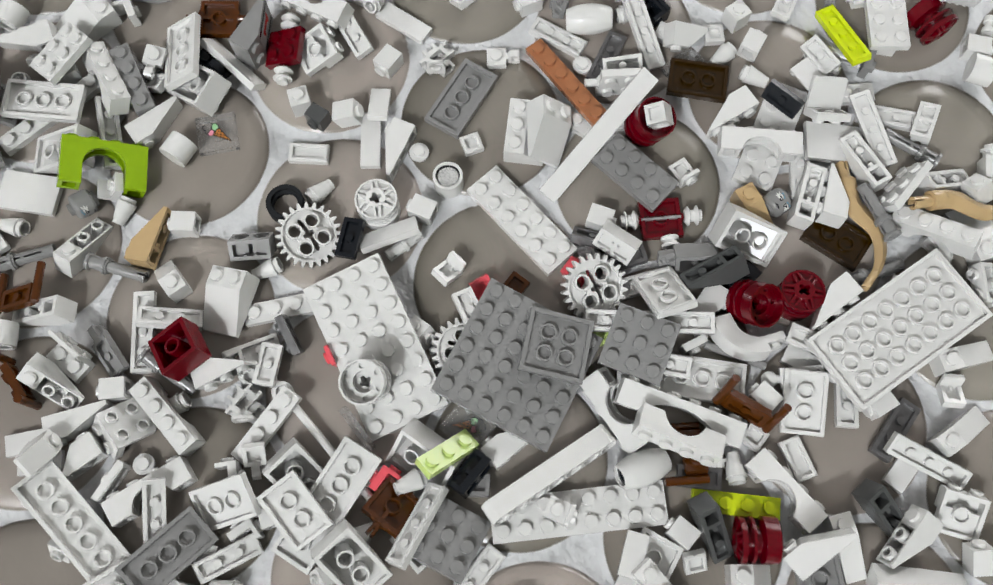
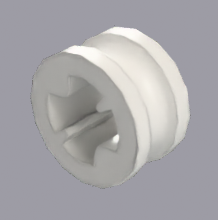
[660,234,679,250]

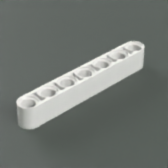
[481,424,617,527]

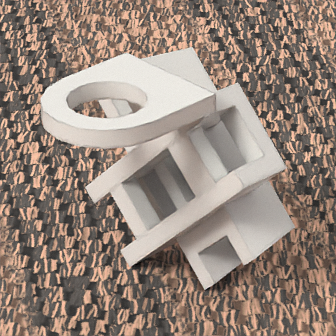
[419,42,455,78]
[225,382,266,423]

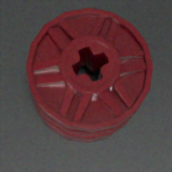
[907,0,959,46]
[624,96,676,147]
[777,270,826,321]
[726,279,785,328]
[732,516,783,564]

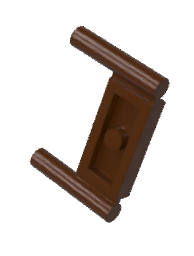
[0,261,46,314]
[0,353,42,410]
[712,374,792,433]
[664,422,710,486]

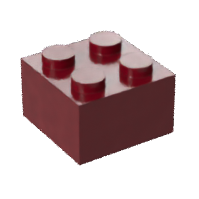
[148,316,212,382]

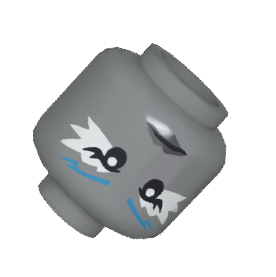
[762,188,792,218]
[66,189,100,219]

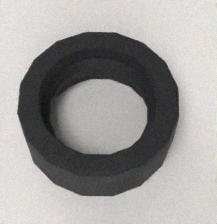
[266,184,306,223]

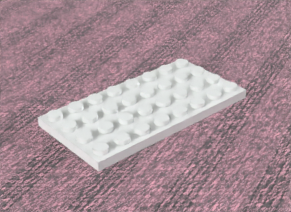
[804,248,993,412]
[303,253,450,442]

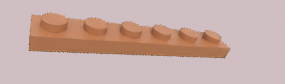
[525,38,606,127]

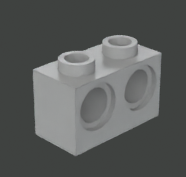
[227,231,277,261]

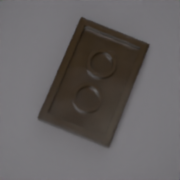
[666,57,729,104]
[799,215,872,272]

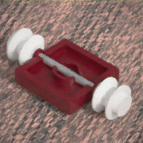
[265,12,306,86]
[619,197,702,241]

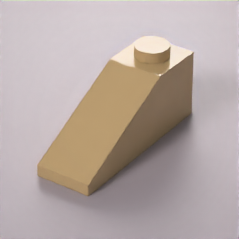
[729,182,773,224]
[124,206,171,270]

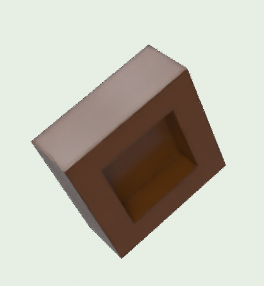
[504,271,530,295]

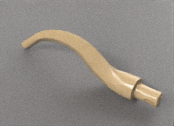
[835,161,887,292]
[908,189,993,221]

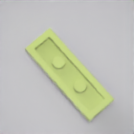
[415,429,479,479]

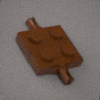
[186,1,246,38]
[361,476,419,539]

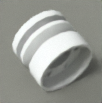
[354,179,401,230]
[338,359,392,406]

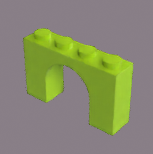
[56,133,149,198]

